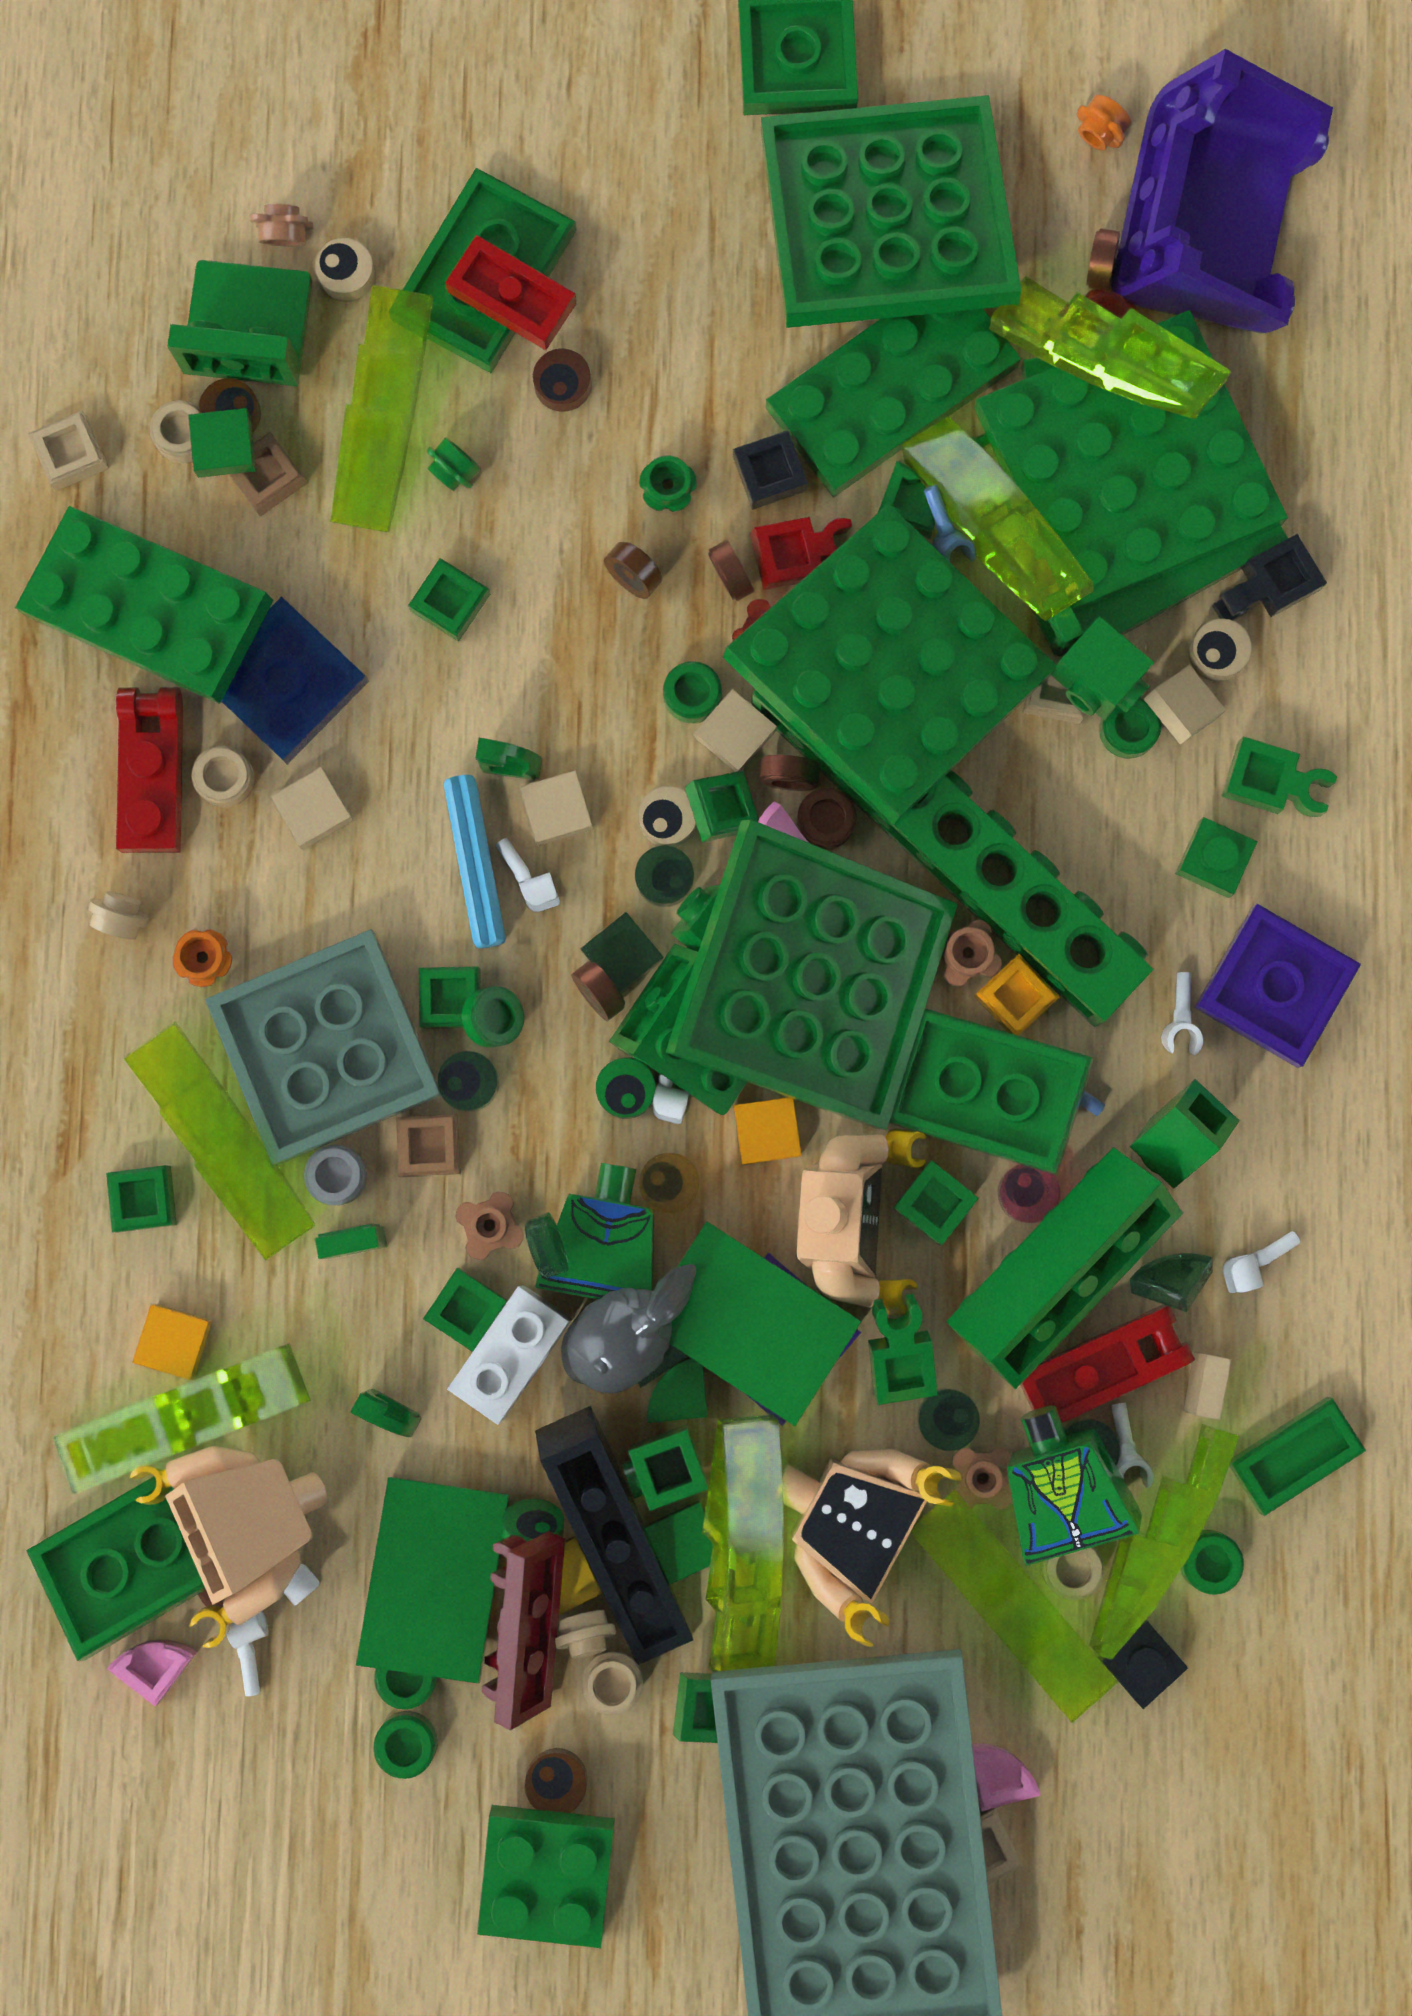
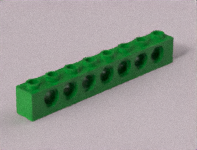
[752,690,1154,1027]

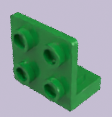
[167,260,312,387]
[609,944,747,1115]

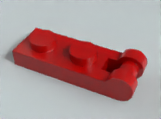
[116,687,183,853]
[1020,1303,1195,1423]

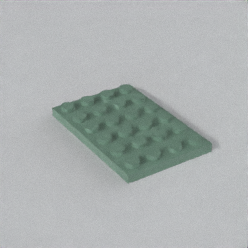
[711,1649,1002,2016]

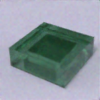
[580,912,664,994]

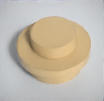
[88,891,149,939]
[555,1610,616,1659]
[581,1651,643,1715]

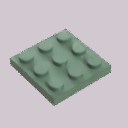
[205,929,442,1166]

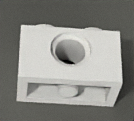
[447,1285,573,1425]

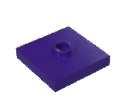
[1194,904,1361,1068]

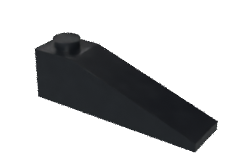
[535,1406,694,1665]

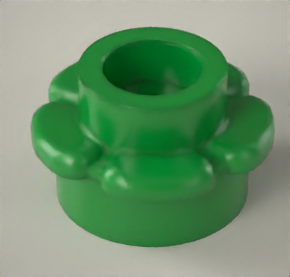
[427,437,481,491]
[639,455,697,512]

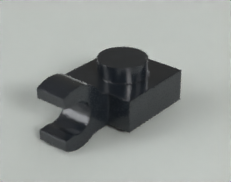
[1212,534,1327,621]

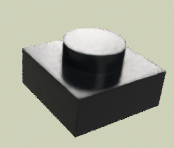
[733,430,808,510]
[1097,1617,1188,1709]

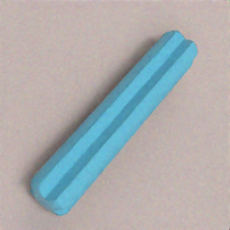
[444,775,506,948]

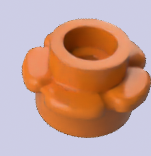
[1077,95,1131,151]
[173,929,232,987]

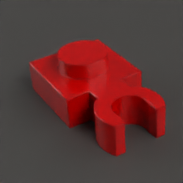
[749,517,852,590]

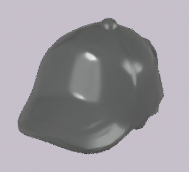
[561,1264,696,1393]

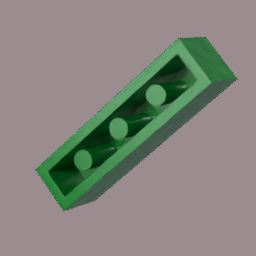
[946,1147,1183,1390]

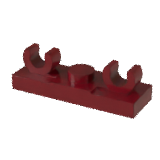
[482,1531,565,1731]

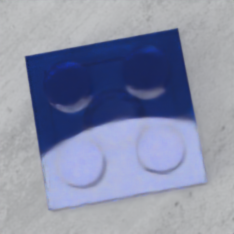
[221,596,369,765]

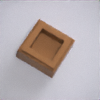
[229,432,307,517]
[396,1114,461,1178]

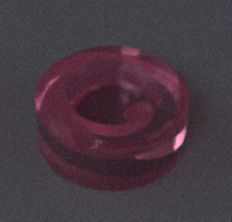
[998,1164,1060,1223]

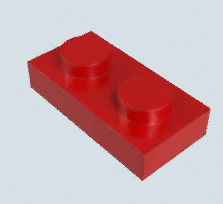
[445,235,577,350]

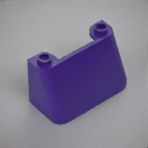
[1111,49,1333,334]

